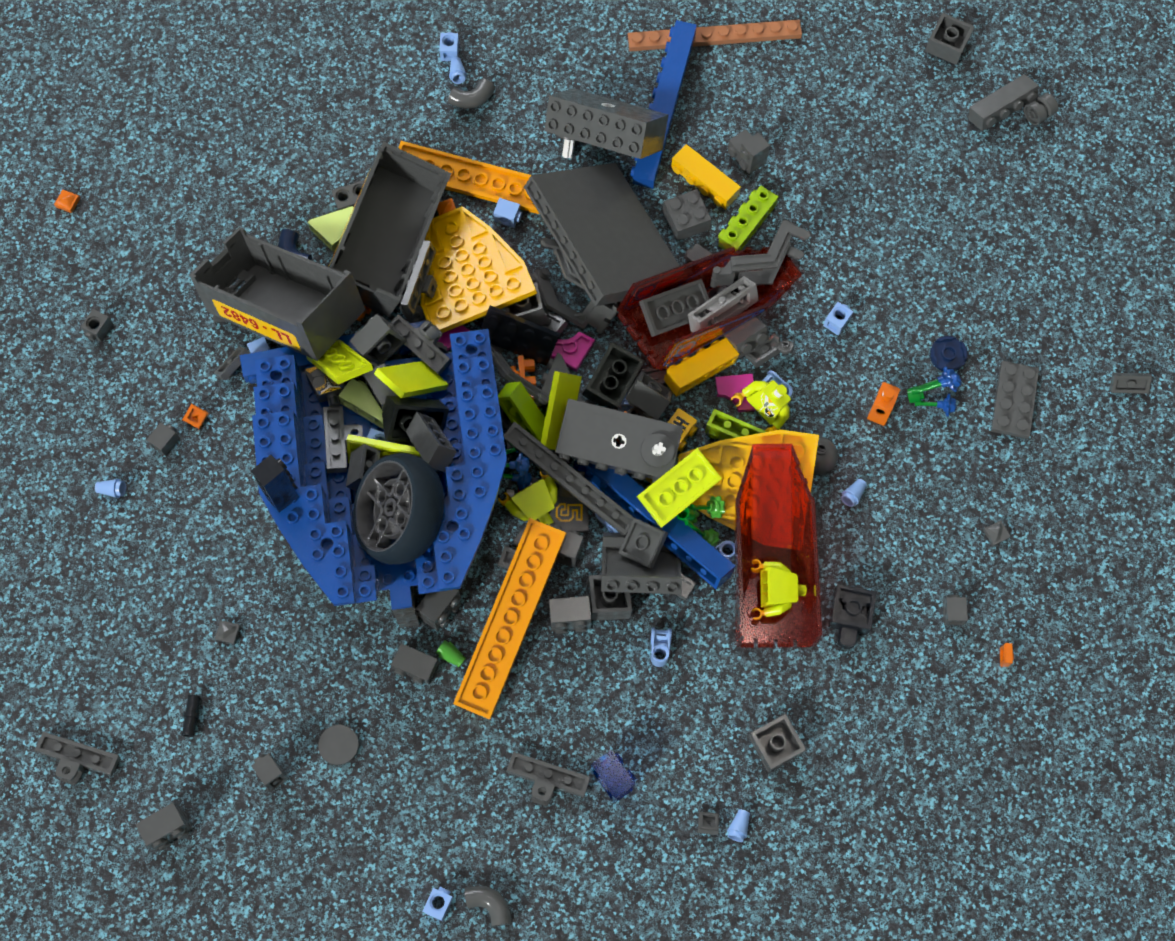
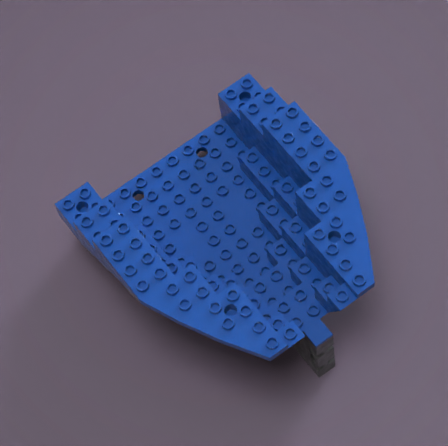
[252,329,507,628]

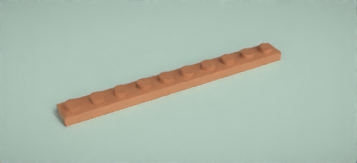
[627,20,802,52]

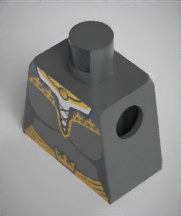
[305,367,345,407]

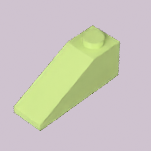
[339,379,384,429]

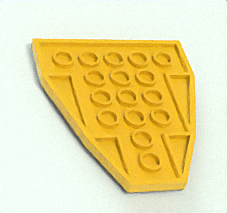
[421,206,537,333]
[677,430,819,551]

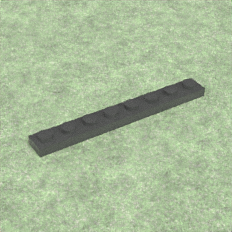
[503,422,634,535]

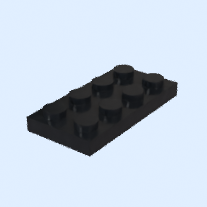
[480,305,560,366]

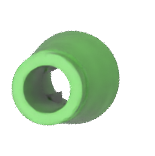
[435,640,466,667]

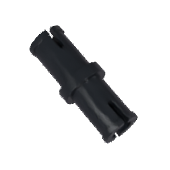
[181,695,201,737]

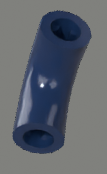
[278,229,312,261]

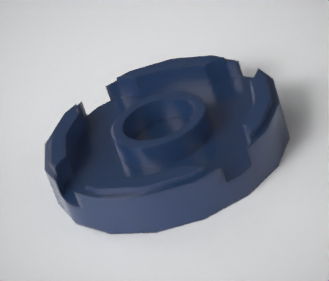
[930,336,968,372]

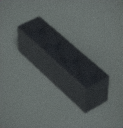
[251,455,299,513]

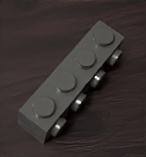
[968,74,1039,131]
[406,412,456,472]

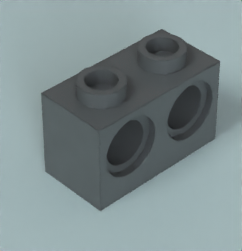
[331,180,365,211]

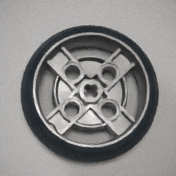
[353,453,444,564]

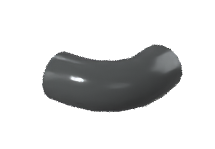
[448,79,495,109]
[464,886,512,927]

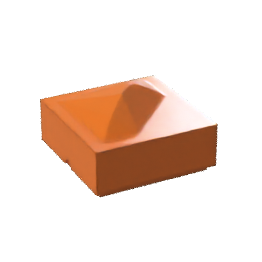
[54,189,80,213]
[437,198,456,216]
[182,403,209,429]
[1000,643,1014,667]

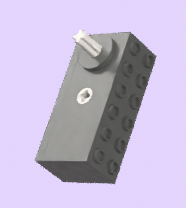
[544,88,668,159]
[555,399,683,483]

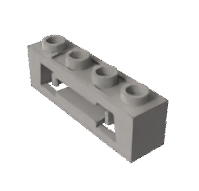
[688,276,759,339]

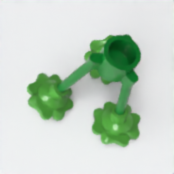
[677,496,725,547]

